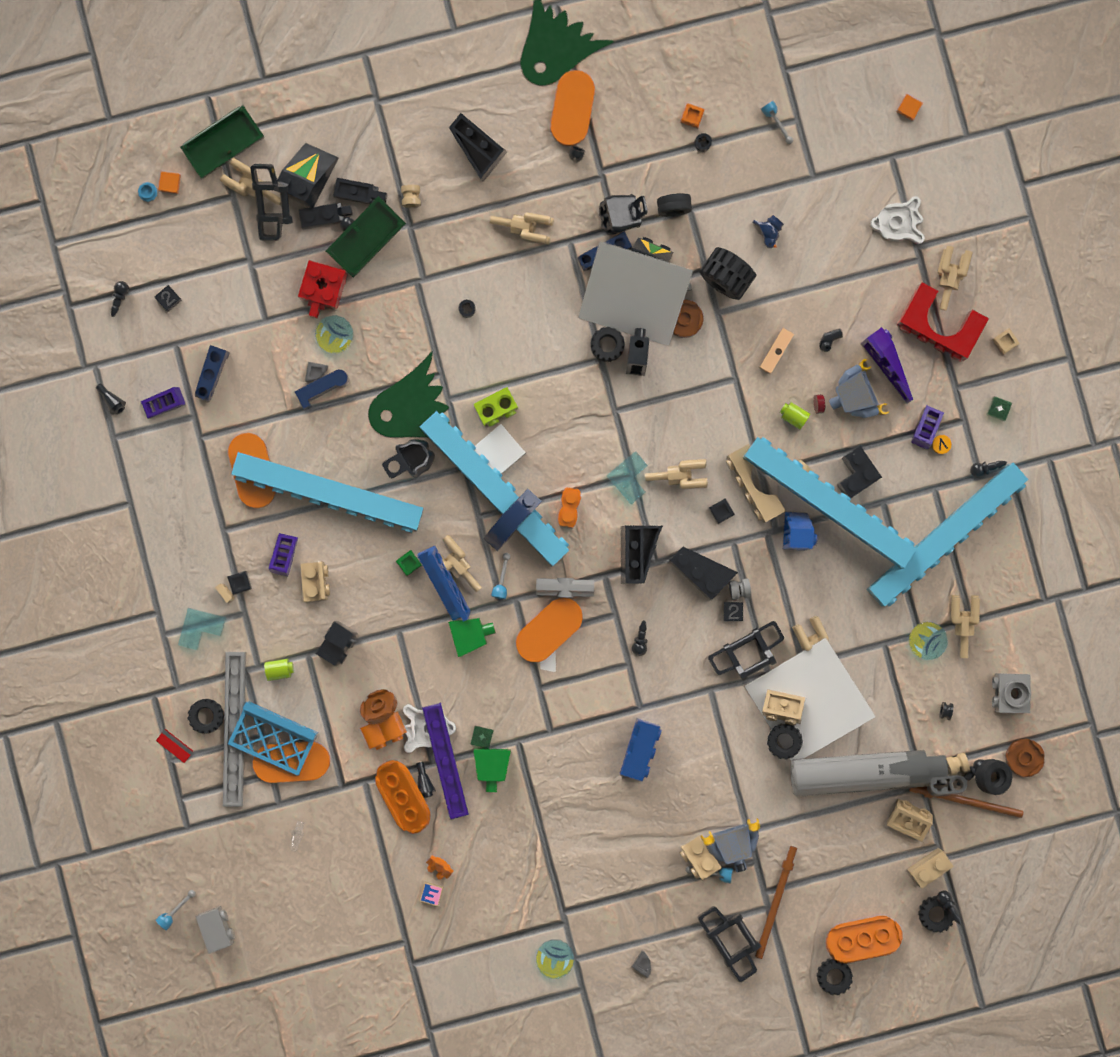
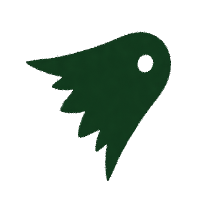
[520,0,614,86]
[368,351,450,438]

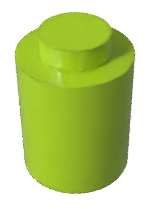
[780,402,810,430]
[264,659,294,681]

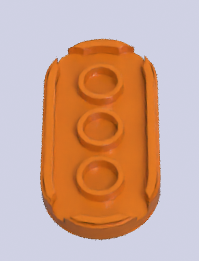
[551,70,595,146]
[228,433,276,508]
[516,598,583,662]
[253,741,331,783]
[375,760,430,834]
[826,916,903,963]

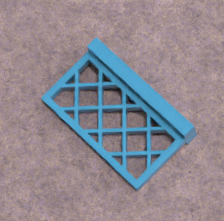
[228,701,319,775]

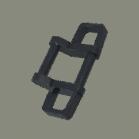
[250,164,293,241]
[708,621,784,681]
[698,906,762,982]

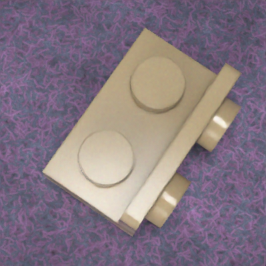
[300,561,330,602]
[762,689,806,726]
[887,799,933,842]
[680,835,722,881]

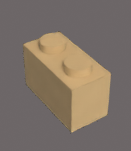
[907,848,954,888]

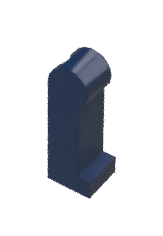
[577,231,632,271]
[195,345,230,402]
[295,369,349,410]

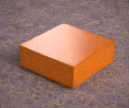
[896,94,923,121]
[680,103,705,128]
[158,171,181,194]

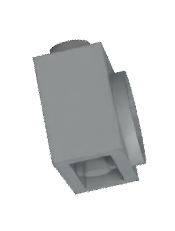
[992,673,1031,713]

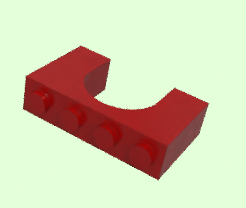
[897,282,989,361]

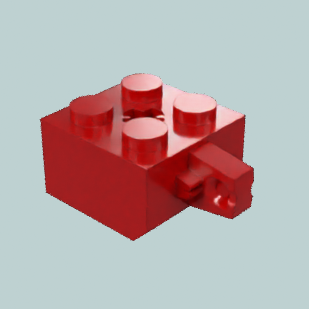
[298,260,348,319]

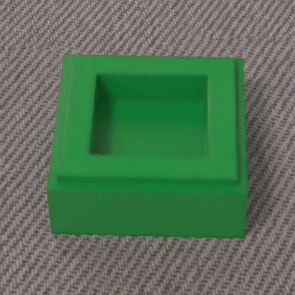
[396,550,422,576]

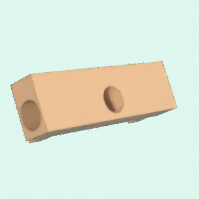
[759,328,794,374]

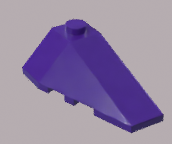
[861,327,913,403]

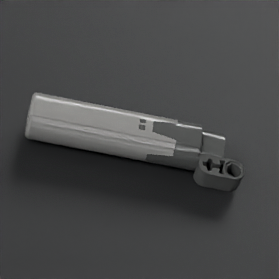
[790,750,967,797]

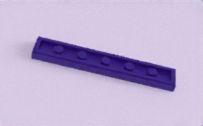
[422,702,469,820]

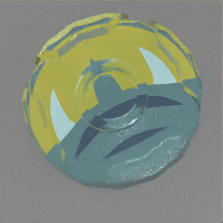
[315,315,353,354]
[909,622,948,660]
[536,939,574,979]

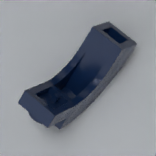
[484,489,542,552]

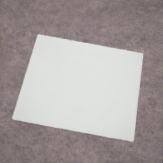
[578,242,693,346]
[745,638,875,761]

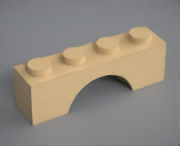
[726,444,785,523]

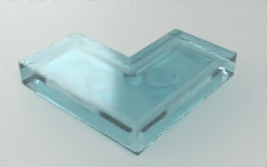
[606,451,648,505]
[178,608,226,650]

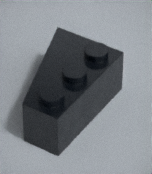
[449,113,507,182]
[621,525,663,584]
[669,546,738,600]

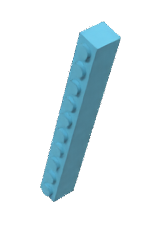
[420,411,569,566]
[743,437,917,569]
[231,452,424,533]
[867,463,1029,607]

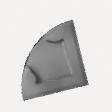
[305,362,328,382]
[632,950,651,978]

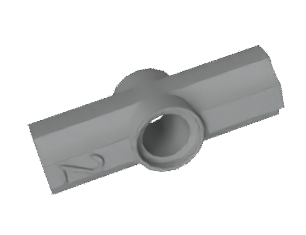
[536,578,594,598]

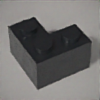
[836,446,882,498]
[316,621,358,666]

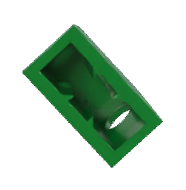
[448,618,496,657]
[474,748,511,792]

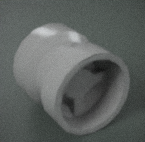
[729,578,752,600]

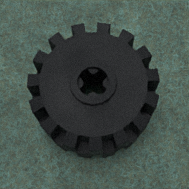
[699,247,757,300]

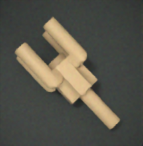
[220,158,281,206]
[490,212,554,245]
[938,246,973,311]
[645,459,708,489]
[440,535,482,592]
[951,595,980,658]
[792,616,829,651]

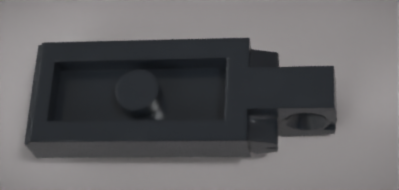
[333,178,388,204]
[299,203,353,230]

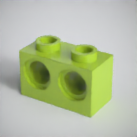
[473,387,518,427]

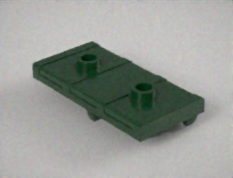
[180,105,265,179]
[325,196,406,278]

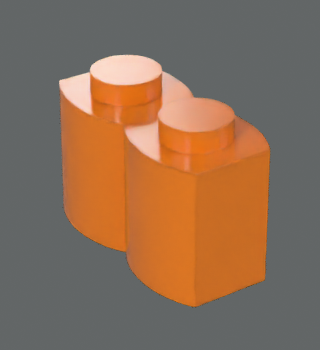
[558,487,581,529]
[360,711,407,750]

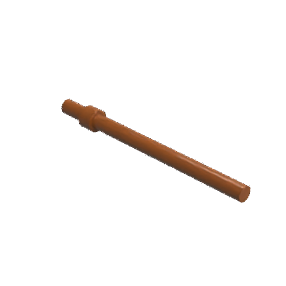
[909,787,1023,818]
[755,846,797,959]

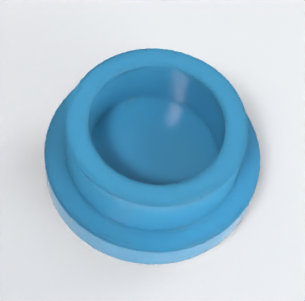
[138,182,158,202]

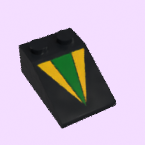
[277,143,339,208]
[631,237,674,263]

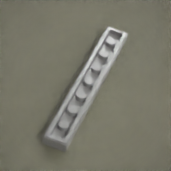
[223,652,246,807]

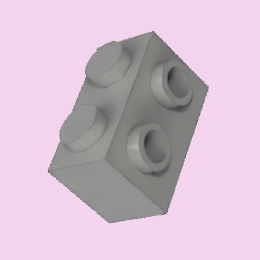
[196,906,235,954]

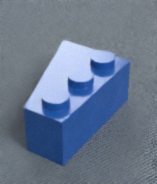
[783,511,817,551]
[620,718,662,781]

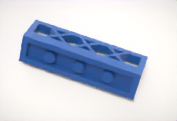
[417,546,471,621]

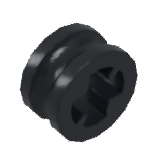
[695,133,712,152]
[458,299,476,318]
[939,702,954,720]

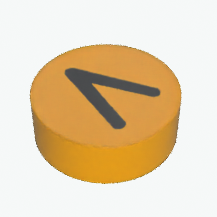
[931,435,952,454]

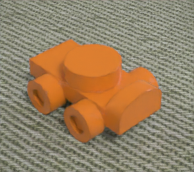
[426,855,454,880]

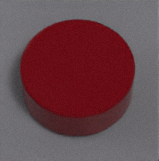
[813,394,826,414]

